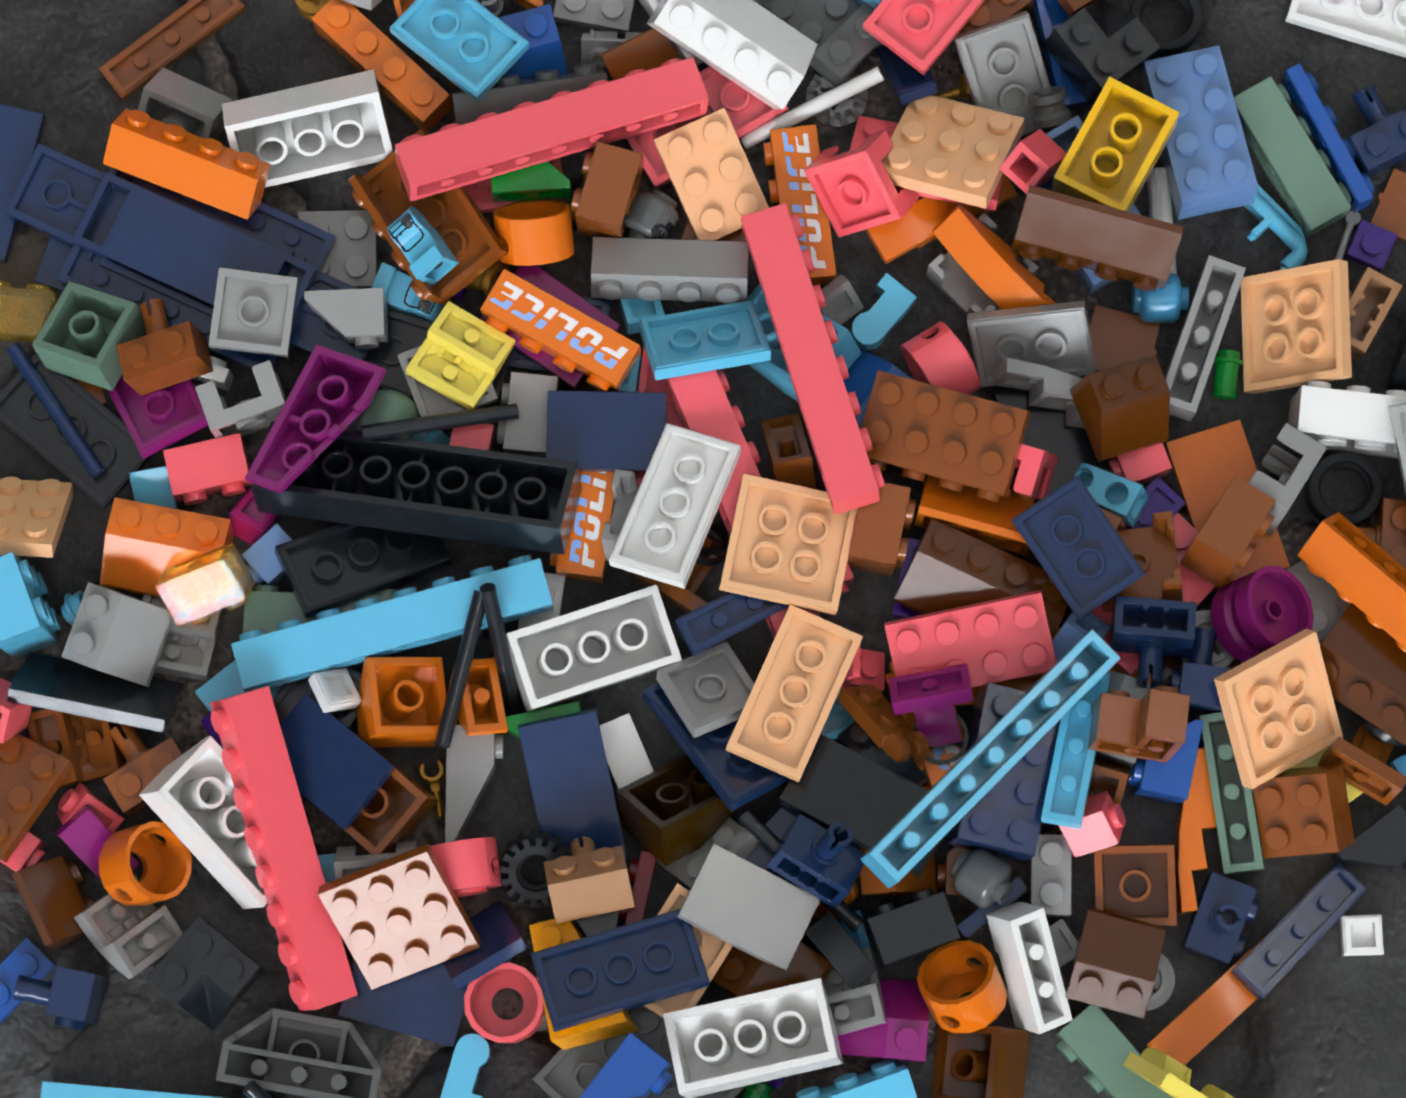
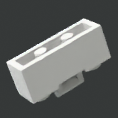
[986,902,1073,1035]

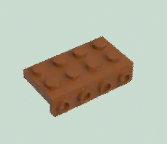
[349,129,507,305]
[862,370,1031,502]

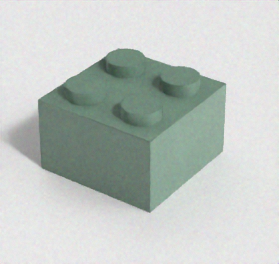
[32,281,146,391]

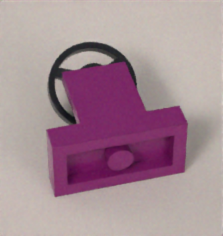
[888,664,974,765]

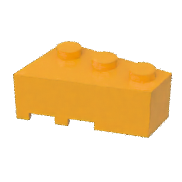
[529,919,640,1050]

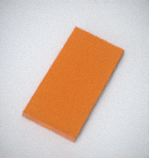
[1164,419,1290,592]

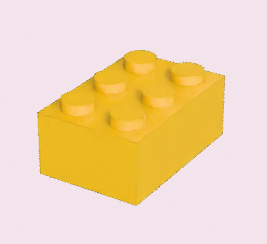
[1052,76,1180,212]

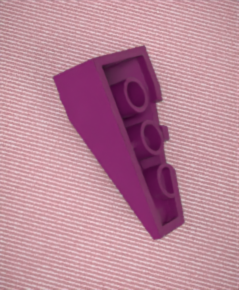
[245,344,387,493]
[838,979,929,1063]

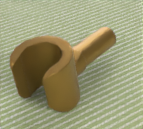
[933,74,972,100]
[420,760,445,818]

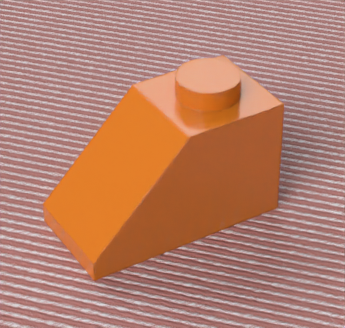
[449,658,508,736]

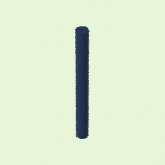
[6,342,105,478]

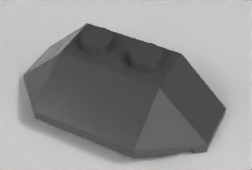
[215,1008,383,1098]

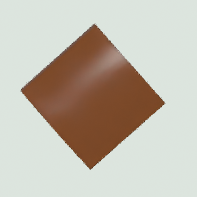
[28,709,124,788]

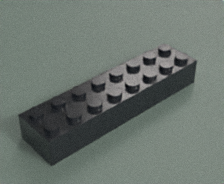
[251,421,582,555]

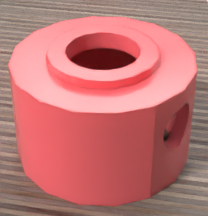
[900,321,982,395]
[430,837,502,898]
[464,962,546,1044]

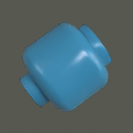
[1132,273,1189,323]

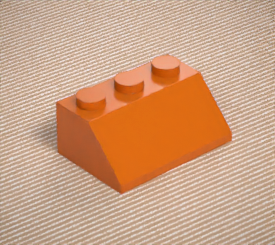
[913,475,1035,556]
[100,497,234,608]

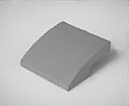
[142,594,224,682]
[73,875,183,979]
[822,947,887,1036]

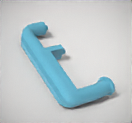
[1244,185,1308,270]

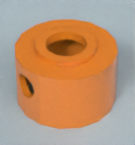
[493,200,574,266]
[99,821,192,907]
[917,940,1008,1033]

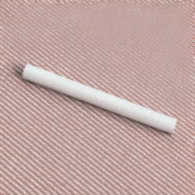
[741,66,885,149]

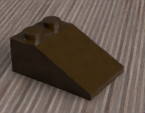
[617,756,738,866]

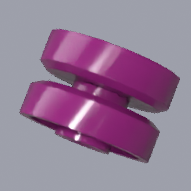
[1211,565,1314,663]

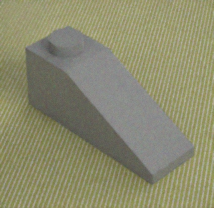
[445,725,504,843]

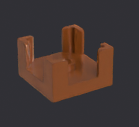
[1103,511,1183,612]

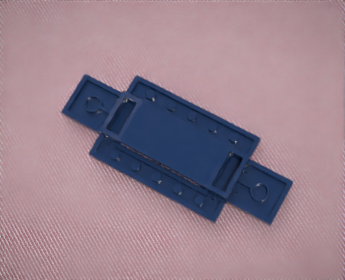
[4,143,390,370]

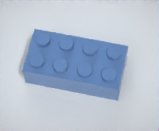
[1140,45,1258,220]

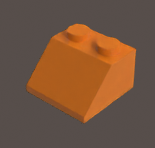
[356,657,446,748]

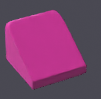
[228,488,279,545]

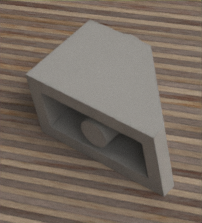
[304,288,388,349]

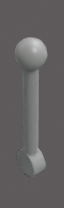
[1334,210,1361,260]

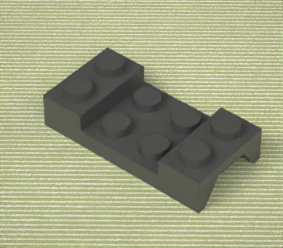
[753,0,883,87]

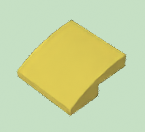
[405,301,516,410]

